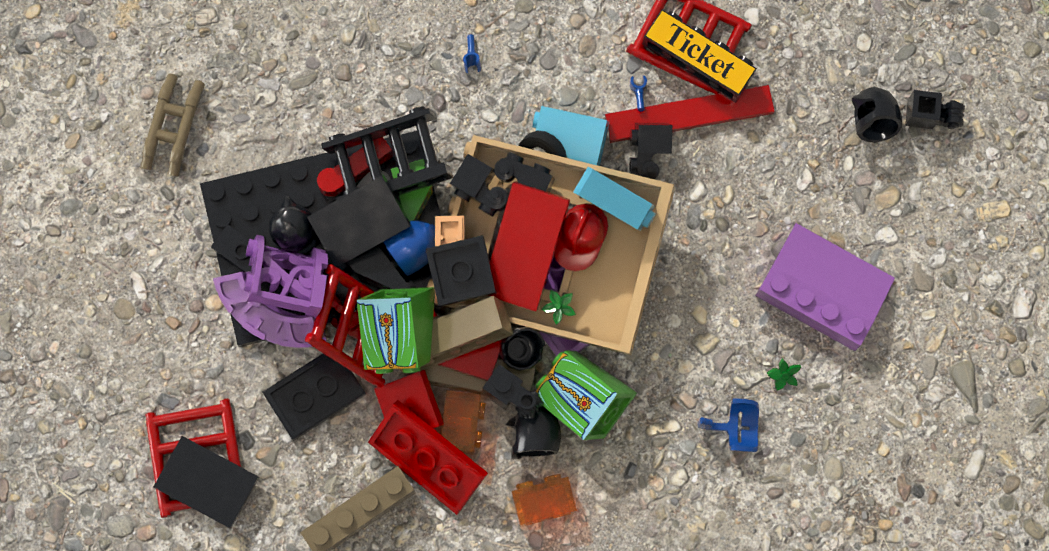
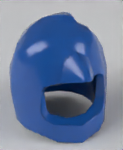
[383,221,435,276]

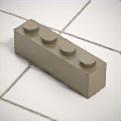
[398,296,513,375]
[425,355,535,395]
[300,466,415,551]

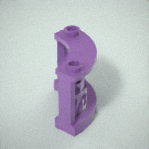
[243,235,328,317]
[213,271,327,348]

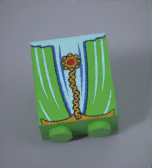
[357,287,435,374]
[536,350,637,440]

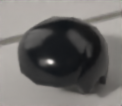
[500,326,545,371]

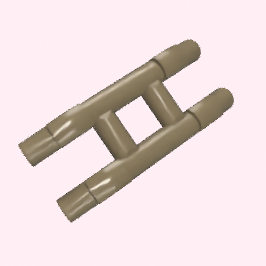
[140,73,205,177]

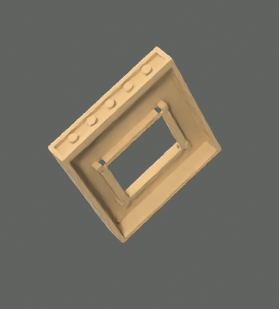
[427,135,675,356]

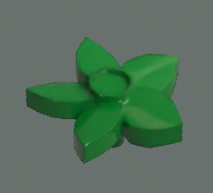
[541,290,576,325]
[767,358,801,391]

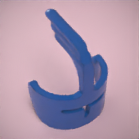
[697,398,759,452]

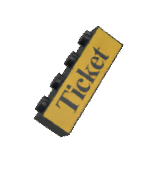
[642,9,757,103]

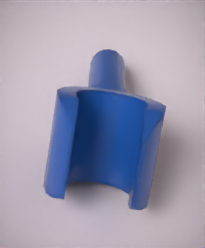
[463,34,481,73]
[629,75,647,111]

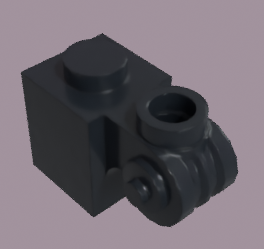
[905,90,965,129]
[629,123,673,179]
[494,152,555,193]
[450,154,509,217]
[482,364,544,420]

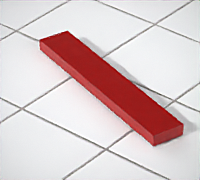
[605,85,775,143]

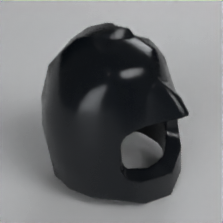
[851,86,902,143]
[269,196,317,253]
[506,406,561,460]

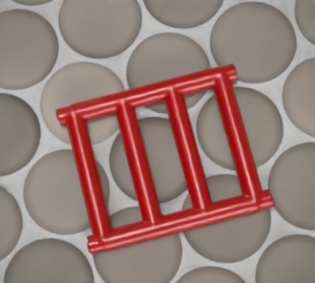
[626,0,752,94]
[305,264,385,388]
[145,398,241,518]

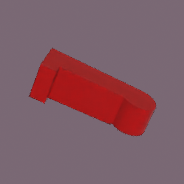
[317,137,393,197]

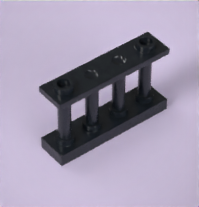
[321,106,453,201]

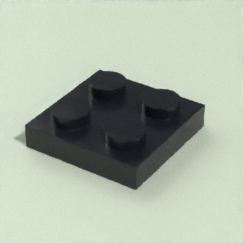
[426,235,497,307]

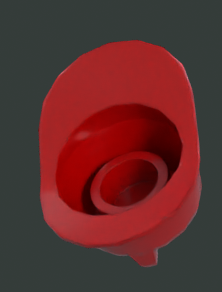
[554,203,609,271]

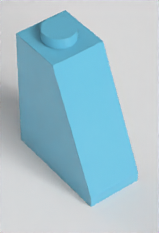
[532,106,610,166]
[573,167,656,231]

